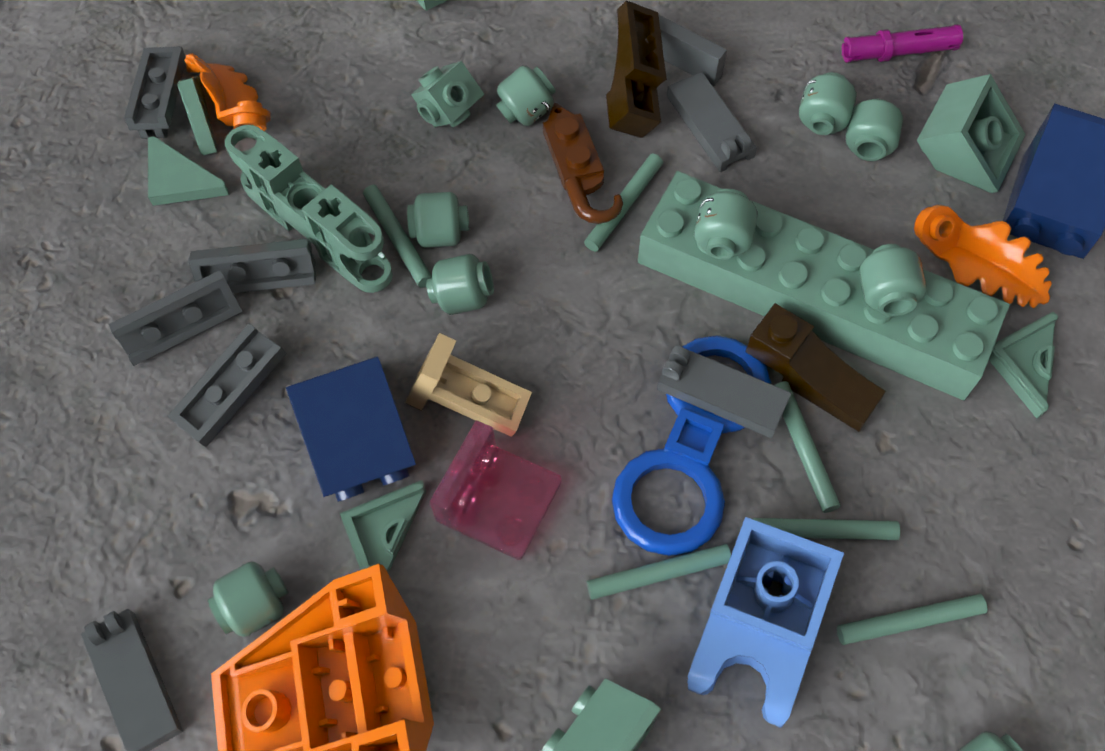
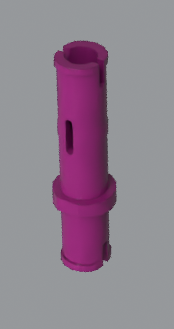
[842,24,963,63]

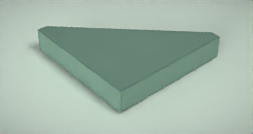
[177,76,217,156]
[148,136,229,206]
[989,311,1058,418]
[340,480,427,573]

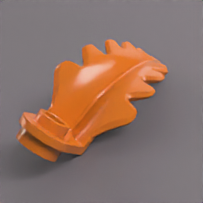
[184,54,271,131]
[914,205,1052,308]

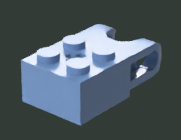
[688,517,844,728]

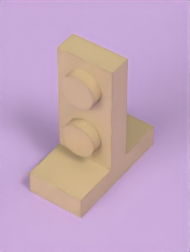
[405,333,532,437]

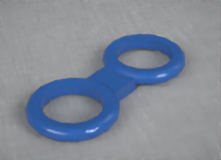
[612,335,772,556]

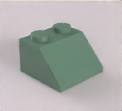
[917,74,1026,193]
[541,679,661,751]

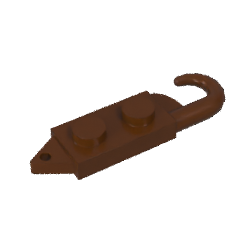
[542,103,623,224]

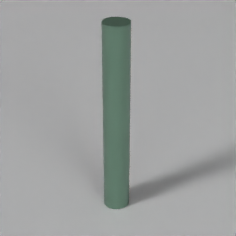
[584,153,663,252]
[363,185,432,288]
[774,381,841,513]
[752,518,900,540]
[586,544,731,600]
[837,594,988,645]

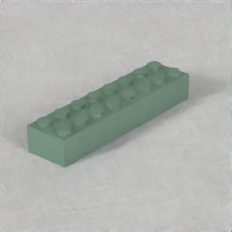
[638,171,1010,401]

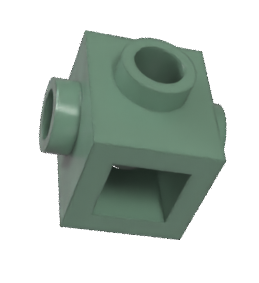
[411,61,485,127]

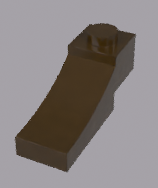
[606,0,667,138]
[745,303,886,432]

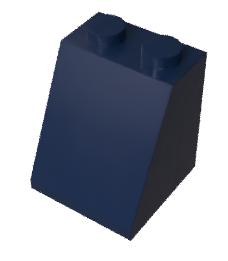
[1003,103,1105,259]
[285,356,416,502]

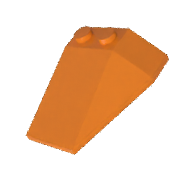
[211,564,434,751]

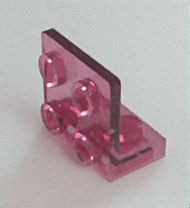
[430,420,562,560]

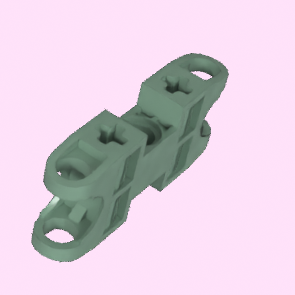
[225,125,393,293]

